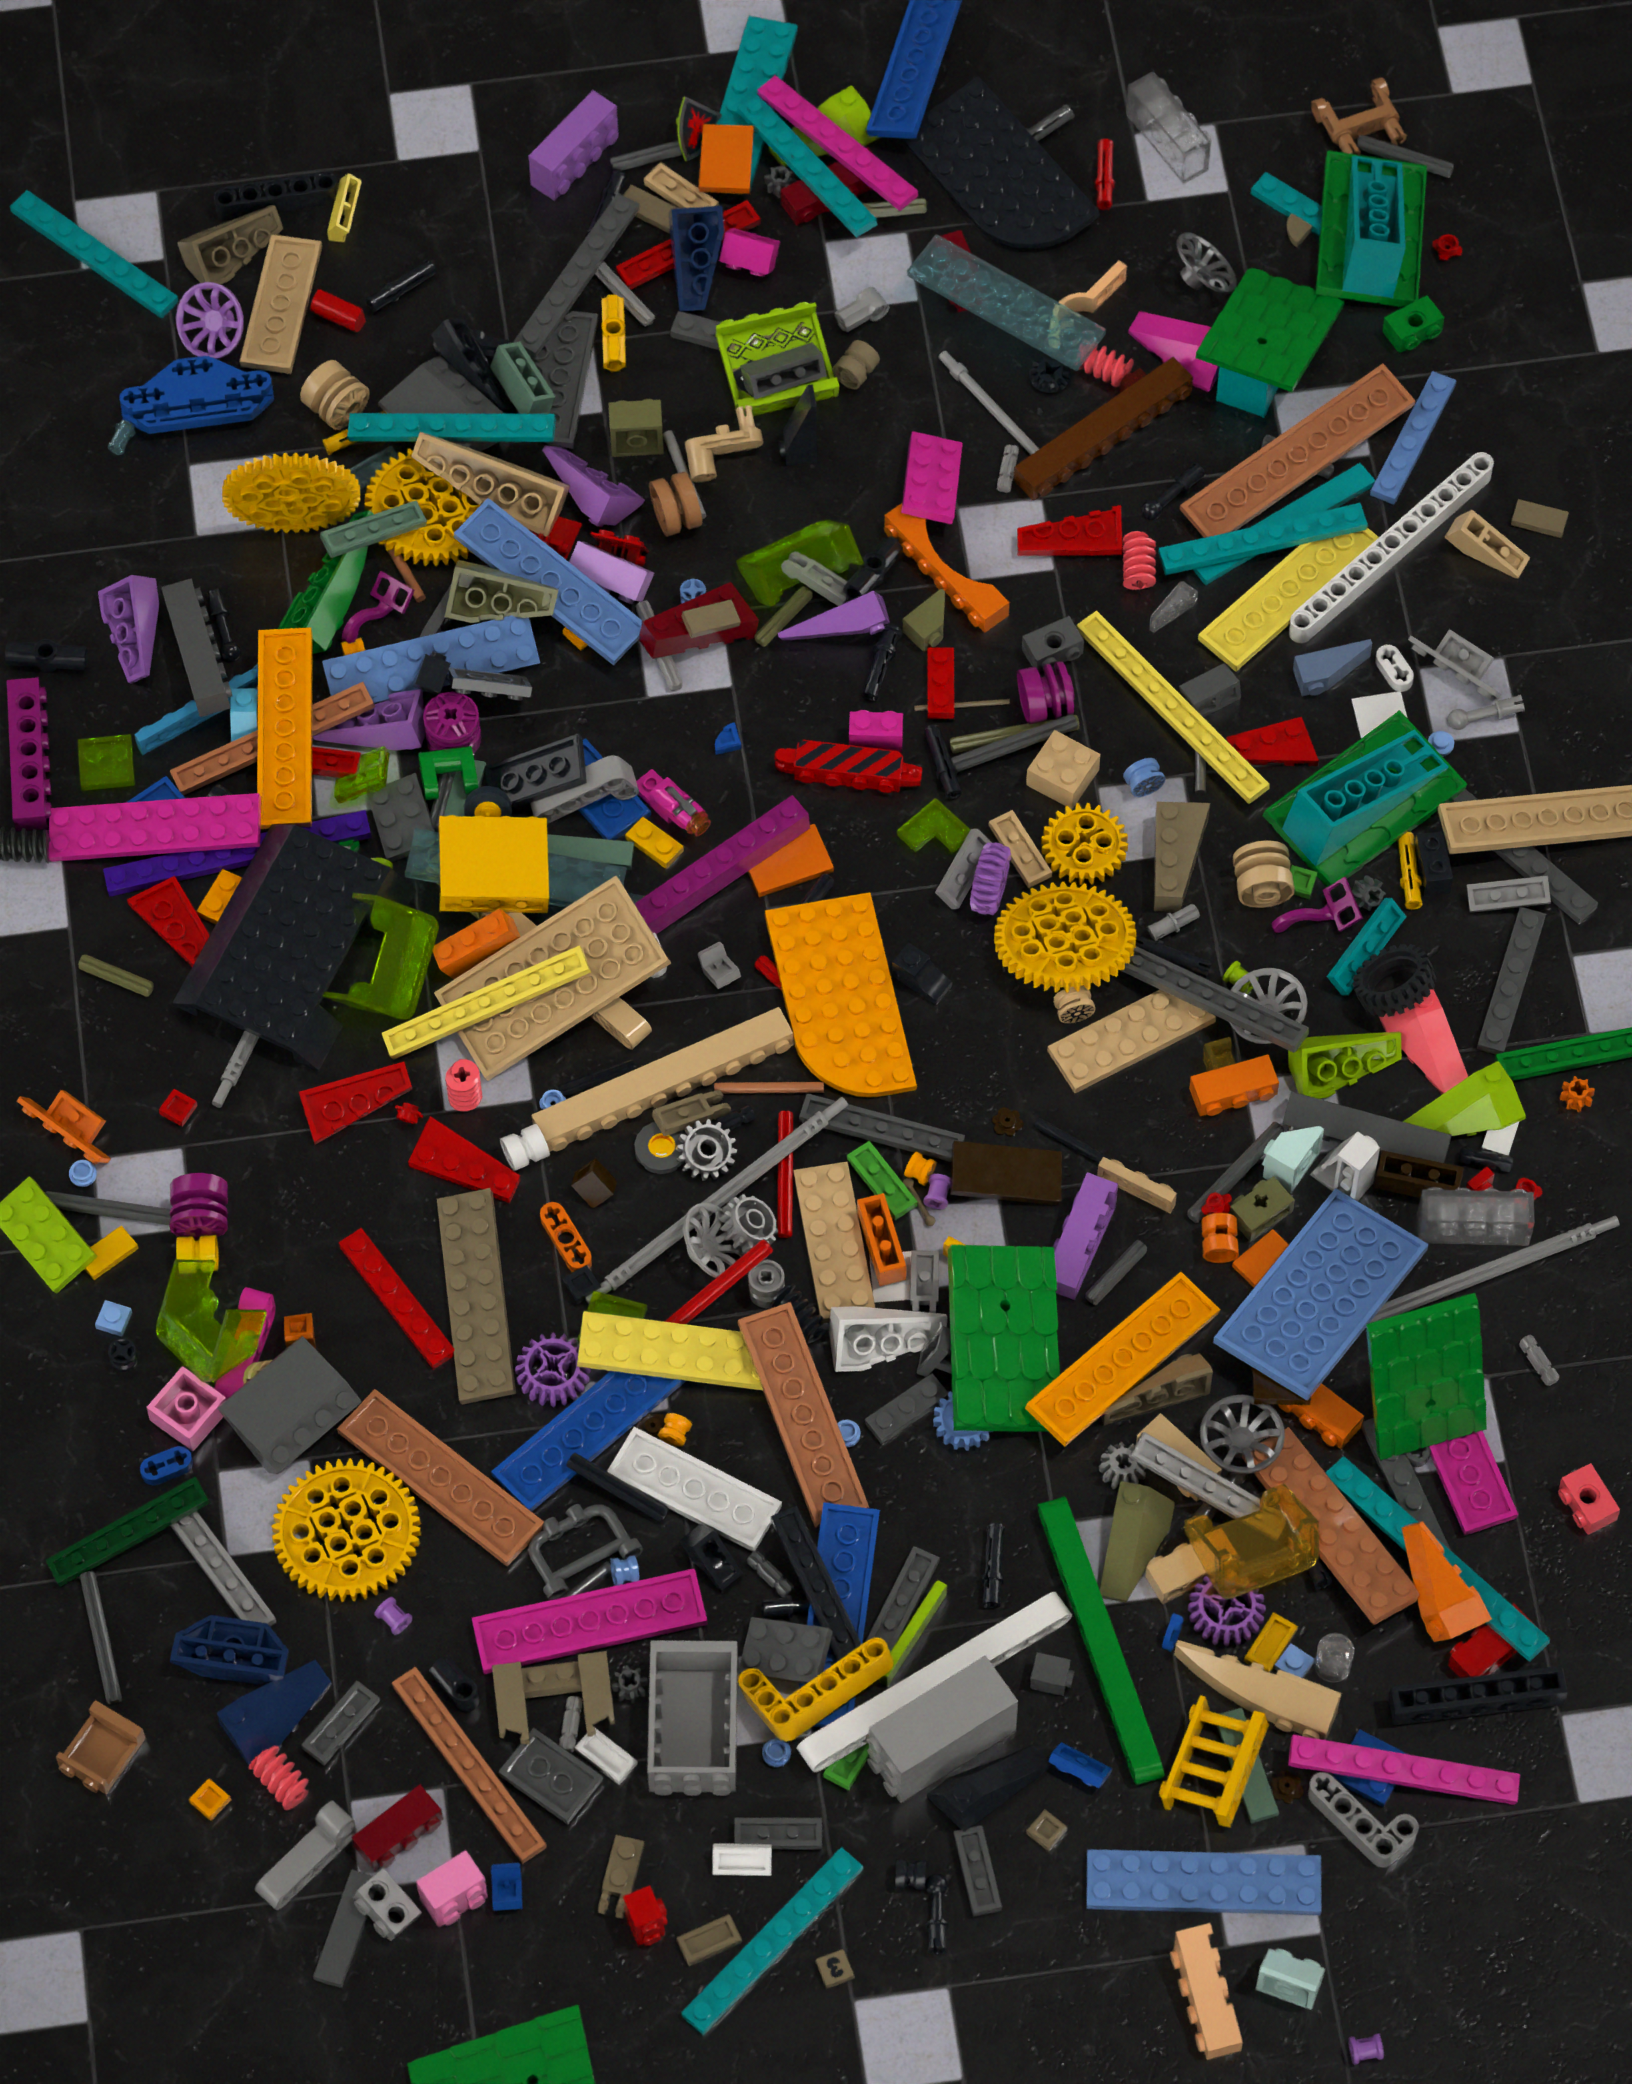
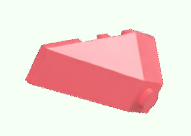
[1379,989,1468,1095]

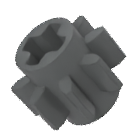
[765,165,796,198]
[1352,875,1386,911]
[612,1666,648,1704]

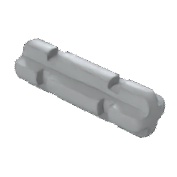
[997,444,1019,493]
[1519,1335,1559,1386]
[559,1696,583,1753]

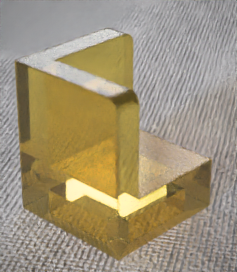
[1203,1037,1235,1071]

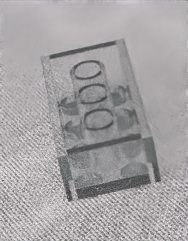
[1126,72,1212,184]
[1417,1187,1535,1246]

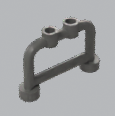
[528,1504,643,1601]

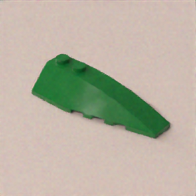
[278,510,373,654]

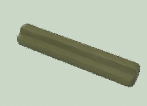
[862,198,927,217]
[755,586,813,647]
[78,955,154,997]

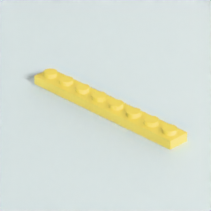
[382,945,591,1060]

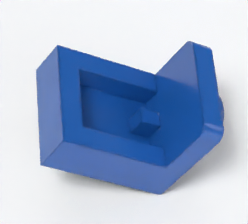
[491,1863,523,1911]

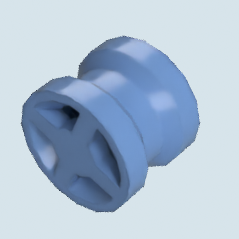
[680,579,706,604]
[611,1555,639,1586]

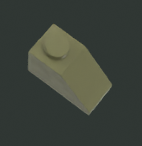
[903,588,945,652]

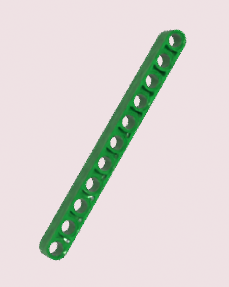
[1037,1496,1164,1786]

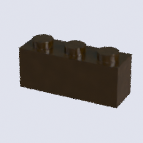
[1375,1150,1464,1205]

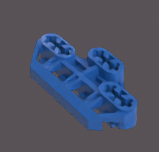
[120,356,274,434]

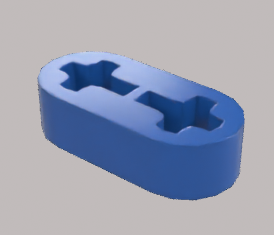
[140,1446,193,1485]

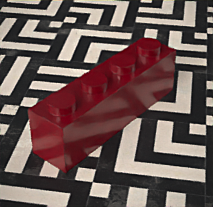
[781,147,874,226]

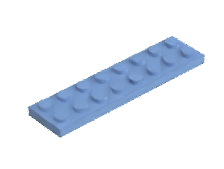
[454,498,642,665]
[322,615,540,703]
[1087,1849,1321,1915]

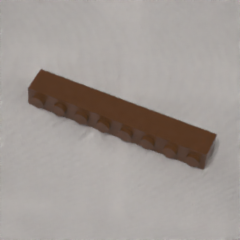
[1014,357,1193,501]

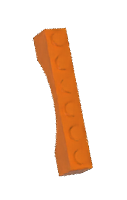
[884,503,1009,633]

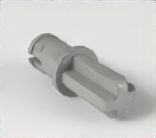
[1147,904,1200,941]

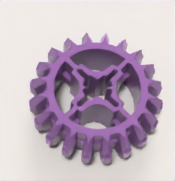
[970,842,1011,915]
[515,1332,591,1408]
[1188,1570,1266,1647]

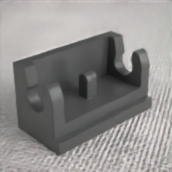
[1179,663,1241,718]

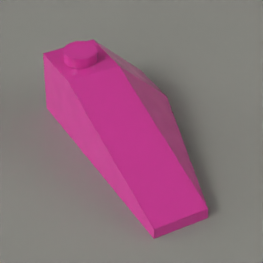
[1128,311,1219,392]

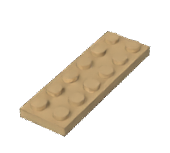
[240,234,322,374]
[1047,990,1216,1093]
[793,1162,875,1323]

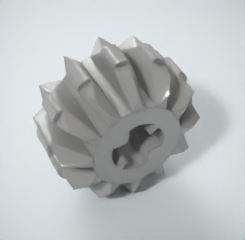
[1099,1441,1147,1490]

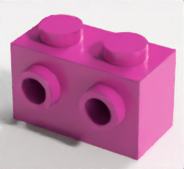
[719,228,780,277]
[849,710,903,752]

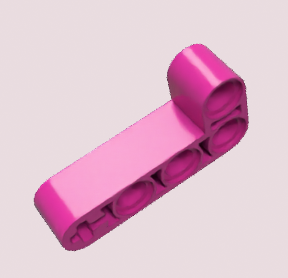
[214,1287,276,1400]

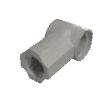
[835,287,889,332]

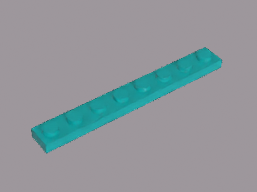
[738,95,877,238]
[10,190,179,319]
[347,413,556,442]
[1158,503,1368,575]
[682,1847,863,2035]

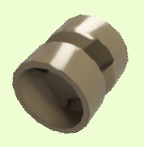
[832,340,880,389]

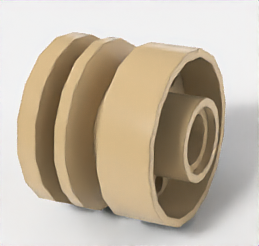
[300,360,370,430]
[1233,840,1295,908]

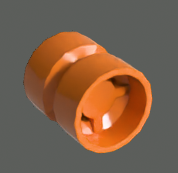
[1201,1213,1239,1263]

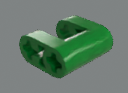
[418,746,478,800]

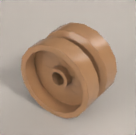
[649,471,702,537]

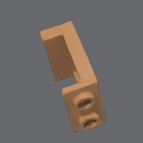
[56,1700,146,1794]

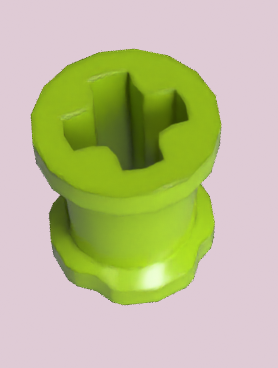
[1223,961,1259,994]

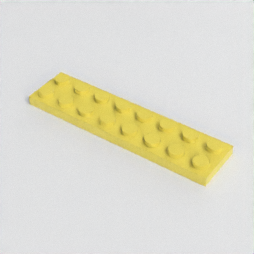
[1198,528,1379,672]
[577,1311,763,1391]

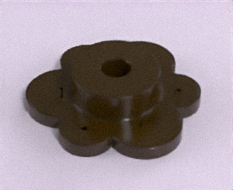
[992,1107,1024,1137]
[636,1413,665,1441]
[1271,1771,1303,1804]

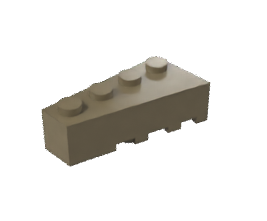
[1154,802,1210,912]

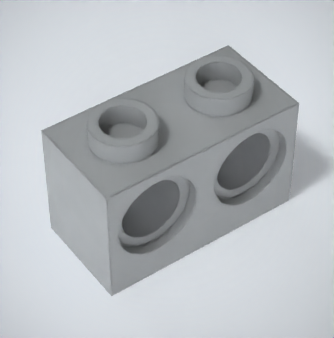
[353,1868,421,1941]

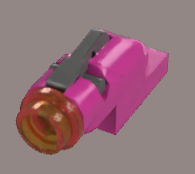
[636,769,711,836]

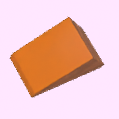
[284,1313,316,1349]

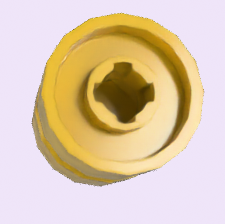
[176,1235,219,1273]

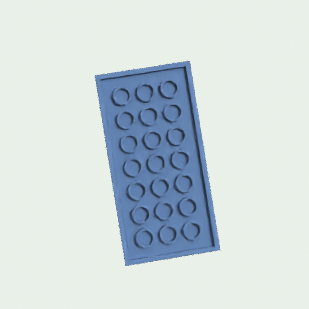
[1213,1188,1429,1401]

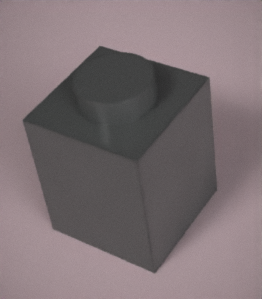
[1030,1652,1075,1696]

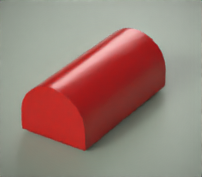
[310,289,366,332]

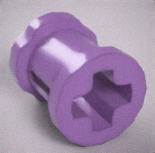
[923,1174,951,1210]
[375,1597,412,1635]
[1349,2033,1384,2064]

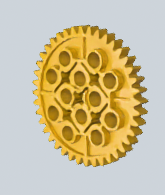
[365,448,481,566]
[222,453,360,533]
[994,882,1136,993]
[272,1459,421,1602]

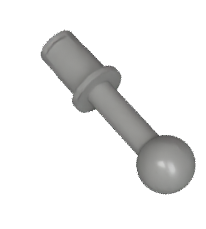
[1448,694,1525,730]

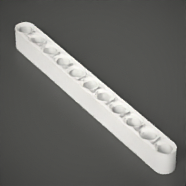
[1289,452,1494,643]
[797,1592,1072,1772]

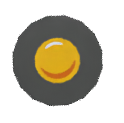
[634,1122,686,1174]

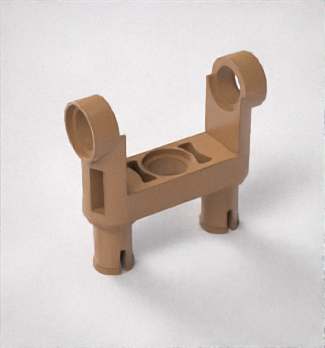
[1311,77,1407,155]

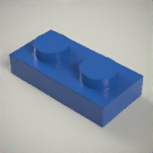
[1048,1742,1112,1788]

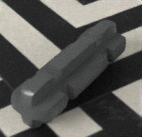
[747,1551,794,1598]

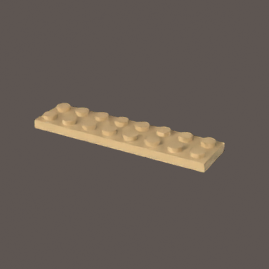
[1437,785,1632,854]

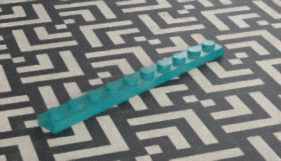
[1326,1456,1550,1662]

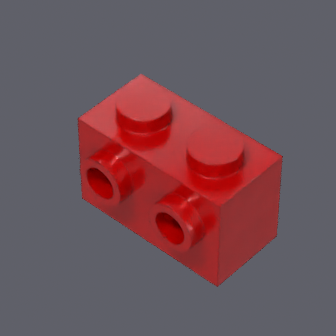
[623,1886,668,1946]

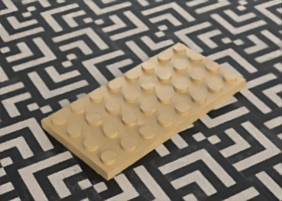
[434,876,671,1081]

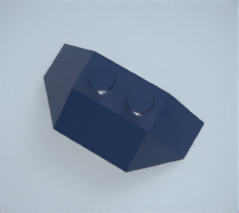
[170,1615,289,1685]

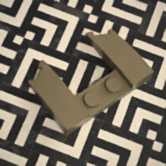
[492,1651,615,1745]

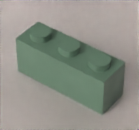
[490,342,555,414]

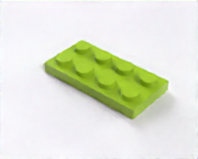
[0,1176,98,1294]

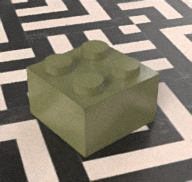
[609,399,664,457]

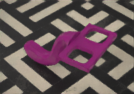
[342,571,415,643]
[1272,877,1363,933]

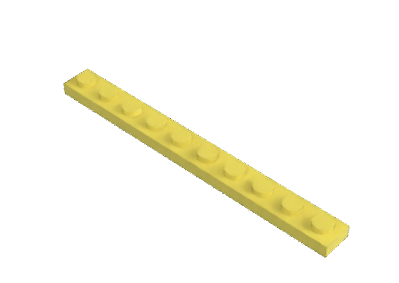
[1076,610,1269,804]

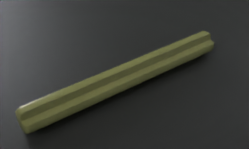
[950,715,1080,753]

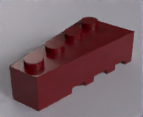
[639,582,759,659]

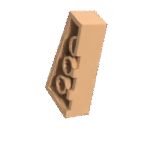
[1170,1923,1242,2060]

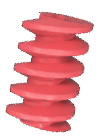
[1075,337,1133,387]
[1123,531,1156,590]
[445,1059,483,1112]
[248,1746,309,1810]

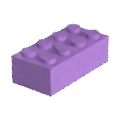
[529,91,619,201]

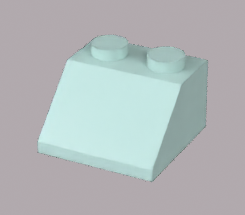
[1262,1126,1324,1194]
[1256,1949,1325,2010]

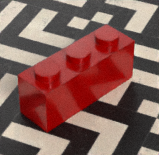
[1448,1603,1535,1678]

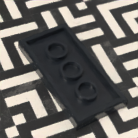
[485,734,587,809]

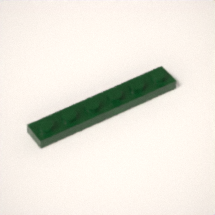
[46,1476,210,1587]

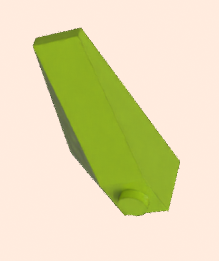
[769,86,880,167]
[1288,1032,1402,1099]
[1403,1061,1526,1136]

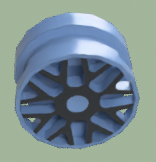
[1123,758,1166,797]

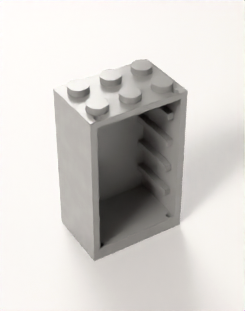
[648,1641,738,1796]
[867,1655,1018,1803]

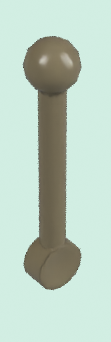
[903,1178,936,1226]

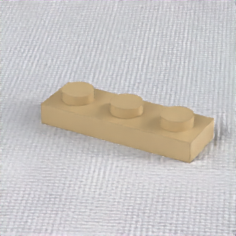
[644,163,719,208]
[989,810,1052,888]
[1097,1157,1177,1213]

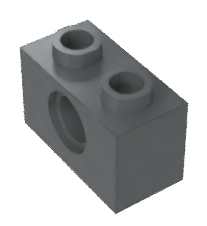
[1022,616,1084,673]

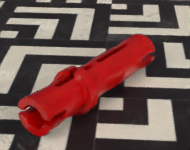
[1095,139,1115,210]

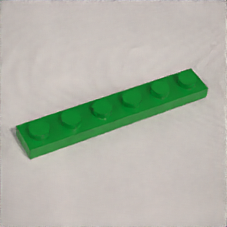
[1495,1027,1632,1081]

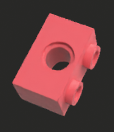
[1558,1463,1620,1535]

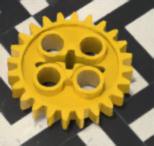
[1041,803,1128,885]

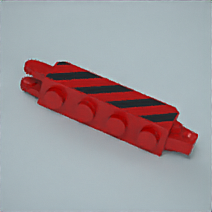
[775,740,922,793]

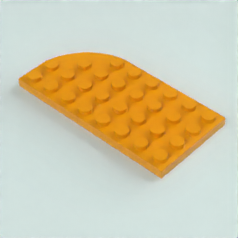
[765,892,917,1097]

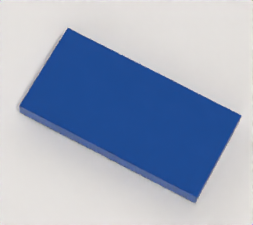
[578,738,651,840]

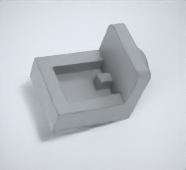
[698,942,741,989]

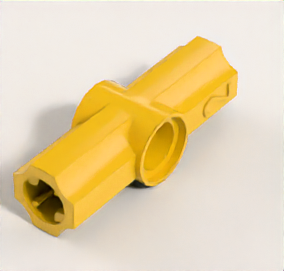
[602,295,626,372]

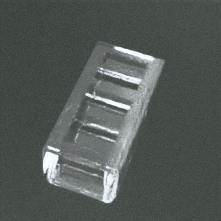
[1150,581,1198,632]

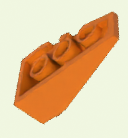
[1402,1521,1492,1642]

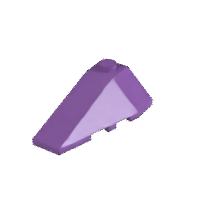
[543,446,645,527]
[98,575,159,683]
[778,591,890,641]
[312,689,425,751]

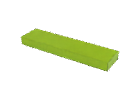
[879,1580,947,1687]

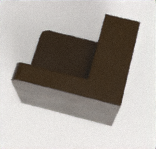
[571,1158,617,1208]

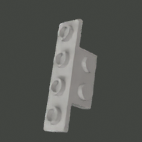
[1408,629,1501,699]

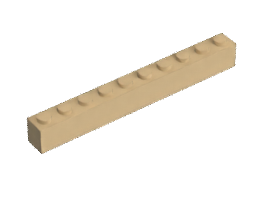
[532,1007,794,1152]

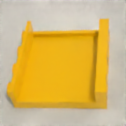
[438,815,549,913]

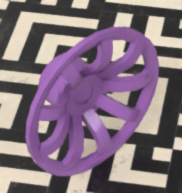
[176,282,243,359]

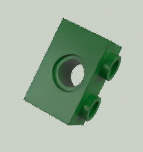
[1382,295,1444,354]

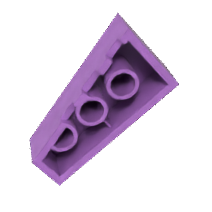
[1053,1172,1118,1300]

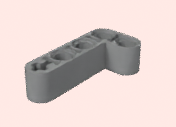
[530,755,639,824]
[1308,1772,1418,1867]
[255,1801,357,1910]

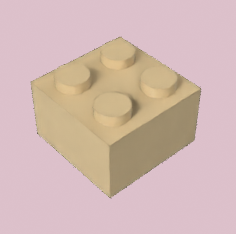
[1026,730,1100,809]

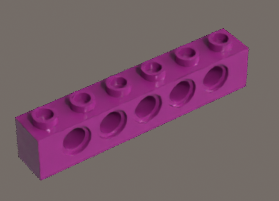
[7,677,52,832]

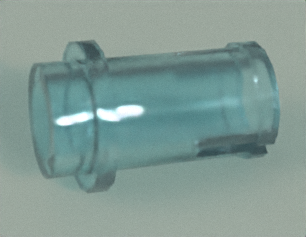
[108,420,135,455]

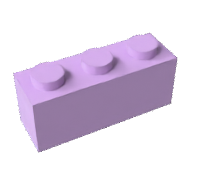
[569,541,654,604]

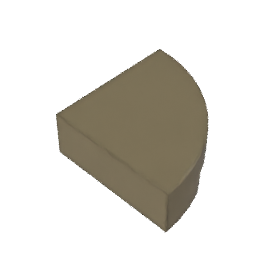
[1287,213,1312,247]

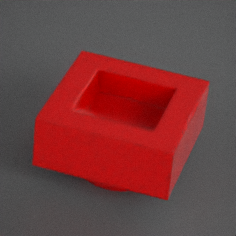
[159,1089,198,1127]
[1465,1167,1495,1202]

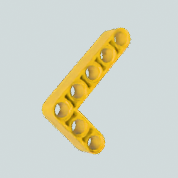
[738,1638,894,1742]

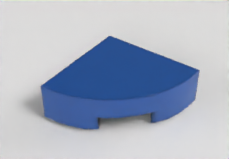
[715,722,742,755]
[1162,1613,1183,1652]

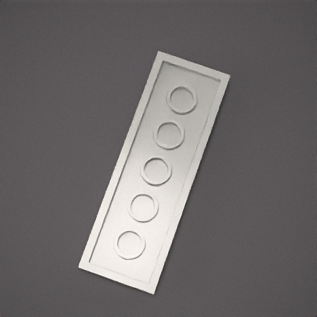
[607,1427,782,1552]

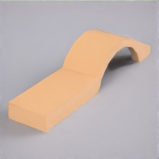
[1048,261,1127,353]

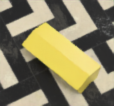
[327,173,362,242]

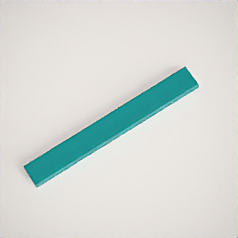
[1193,463,1375,585]

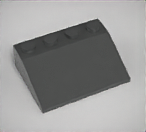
[378,355,504,452]
[217,1336,362,1474]

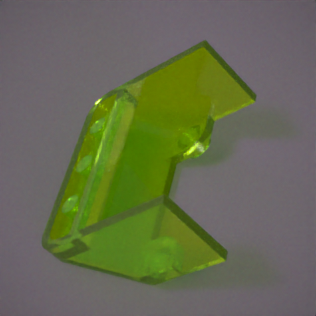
[736,520,864,606]
[323,893,439,1020]
[156,1260,267,1382]

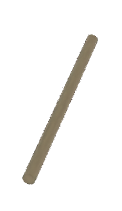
[914,699,1010,711]

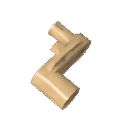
[685,406,763,482]

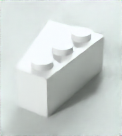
[1310,1132,1380,1201]

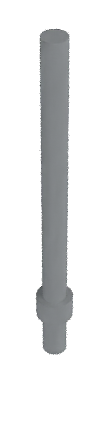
[939,351,1039,455]

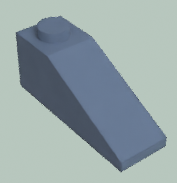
[1293,639,1372,696]

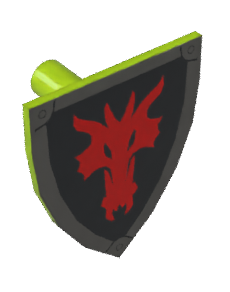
[676,97,722,161]

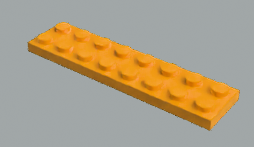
[257,628,312,829]
[1025,1272,1220,1447]

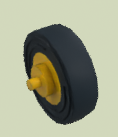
[464,786,512,817]

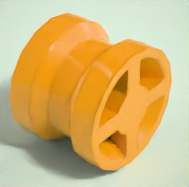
[341,638,365,656]
[904,1151,937,1186]
[658,1413,692,1447]

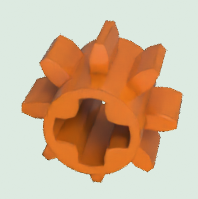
[1560,1076,1595,1112]

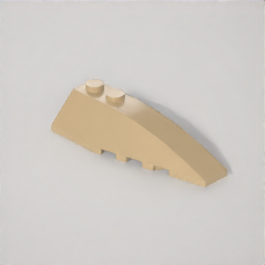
[411,432,570,536]
[1174,1640,1341,1740]

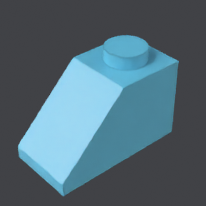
[230,689,258,742]

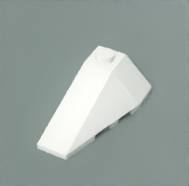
[829,1306,947,1372]

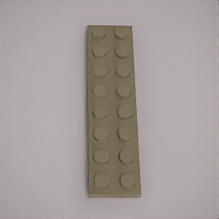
[437,1188,516,1405]

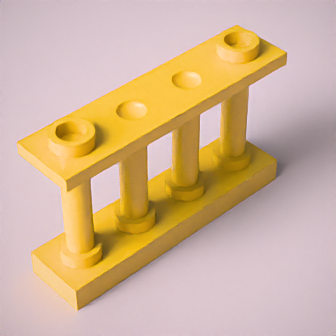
[1159,1695,1269,1828]

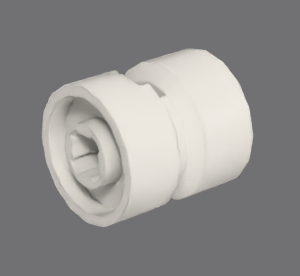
[500,1124,550,1171]

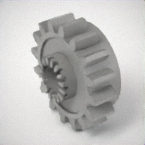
[676,1119,737,1181]
[719,1194,778,1254]

